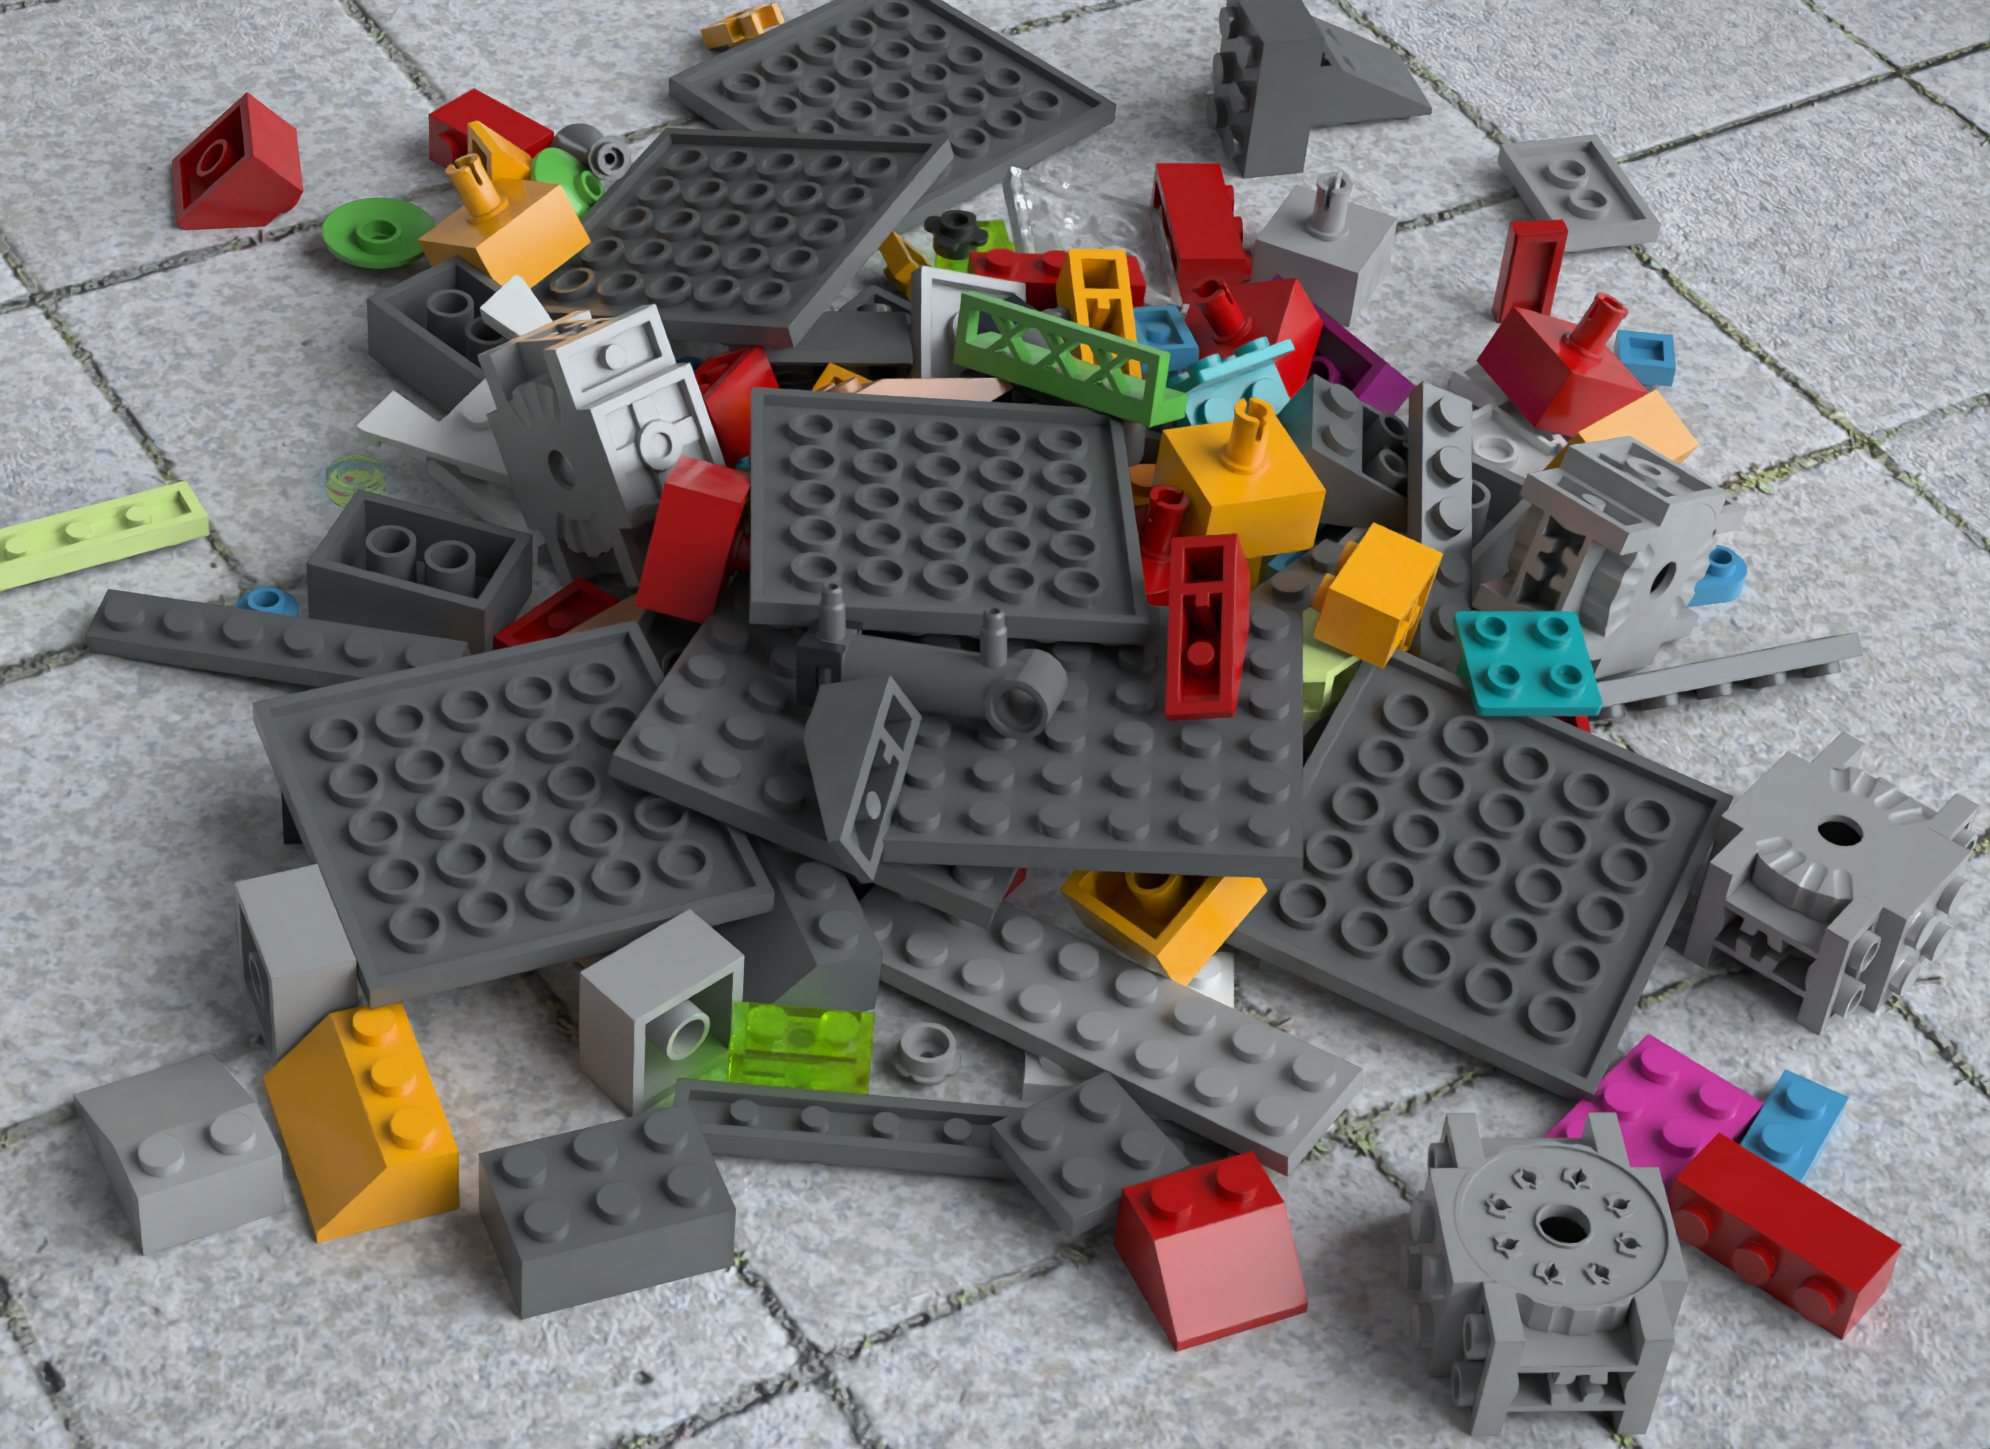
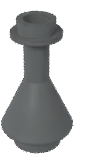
[549,123,631,181]

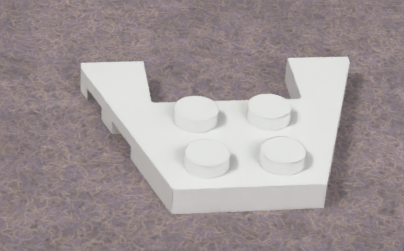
[356,274,553,489]
[1449,357,1568,478]

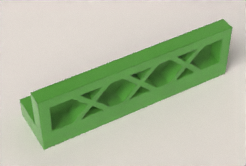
[953,291,1188,427]

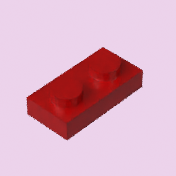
[493,577,621,650]

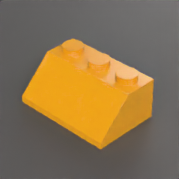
[263,1002,460,1243]

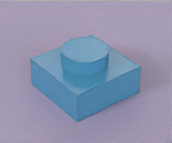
[1614,330,1676,387]

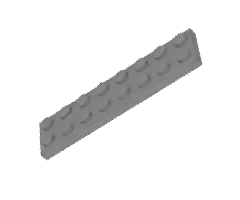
[859,884,1363,1177]

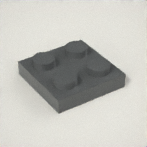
[989,1071,1191,1239]

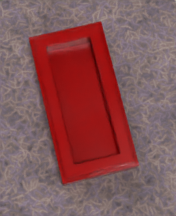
[1491,219,1569,323]

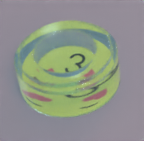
[326,454,387,508]

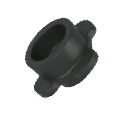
[924,210,989,260]

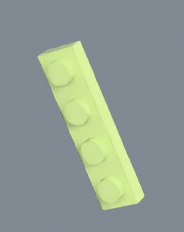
[0,481,210,592]

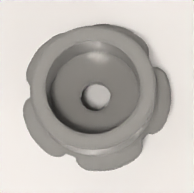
[892,1022,961,1086]

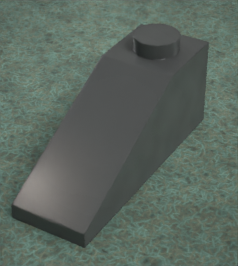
[803,675,922,884]

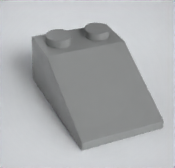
[73,1053,285,1256]

